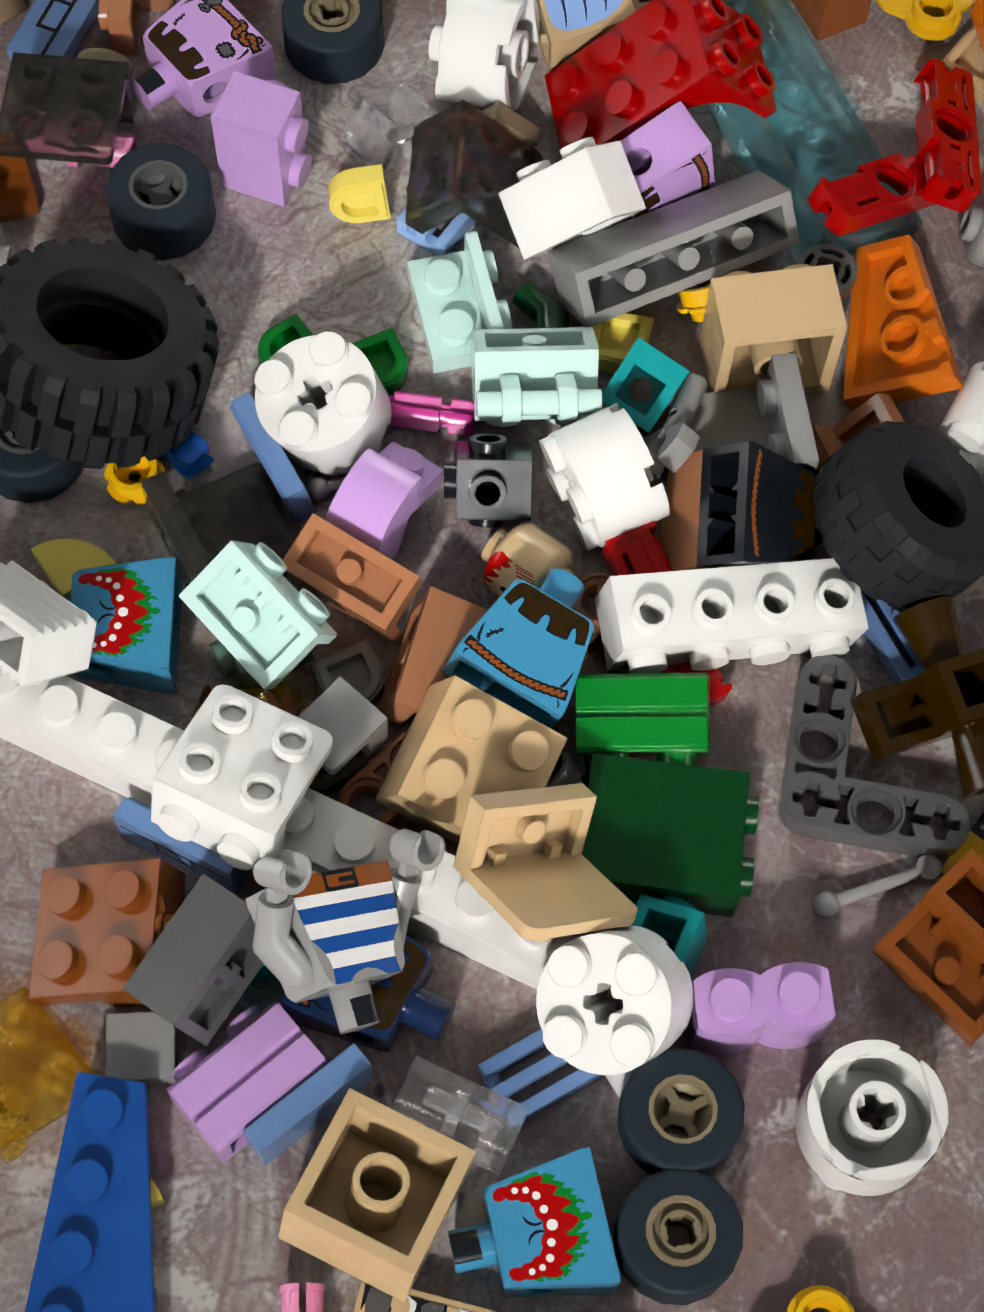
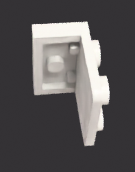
[151,684,333,870]

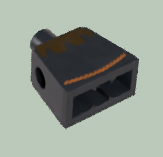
[696,440,823,568]

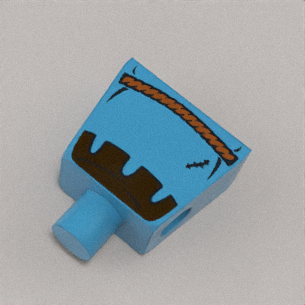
[442,568,594,729]

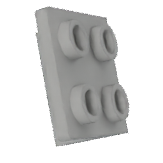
[668,353,819,476]

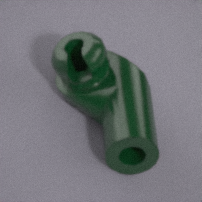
[512,281,570,328]

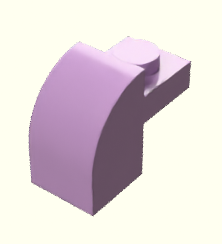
[325,441,444,559]

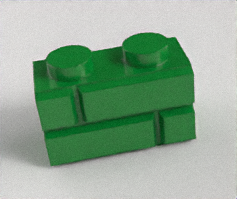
[576,673,711,766]

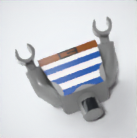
[245,829,445,1034]

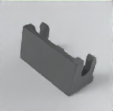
[122,874,263,1046]

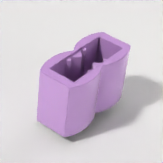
[688,962,836,1055]

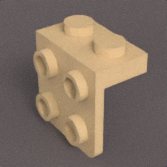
[453,783,638,942]

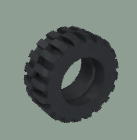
[0,237,219,469]

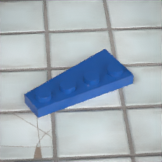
[25,1071,157,1312]

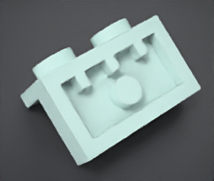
[407,231,512,374]
[179,541,337,690]

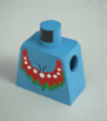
[70,557,183,693]
[447,1147,621,1298]

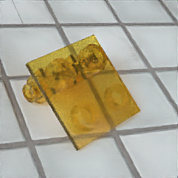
[0,986,95,1163]

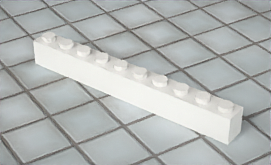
[0,667,580,990]

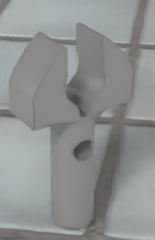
[643,373,708,478]

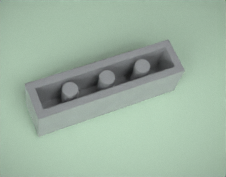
[547,170,800,327]

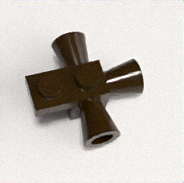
[850,595,984,799]

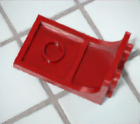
[544,0,776,149]

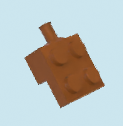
[872,849,984,1047]
[29,858,186,1008]

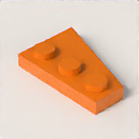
[843,234,964,411]

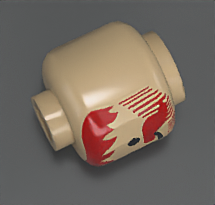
[481,523,577,598]

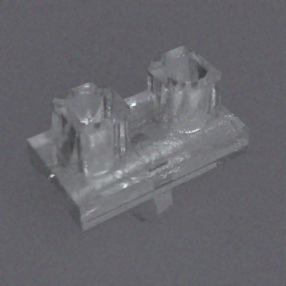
[391,1056,530,1175]

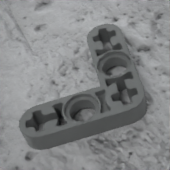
[779,655,971,860]

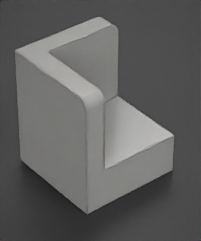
[298,676,388,774]

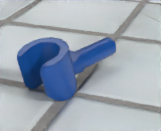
[162,432,214,479]

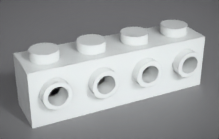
[595,558,869,674]

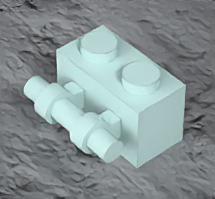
[471,327,602,427]

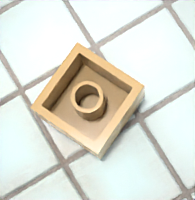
[699,264,847,393]
[375,675,568,845]
[278,1088,476,1303]

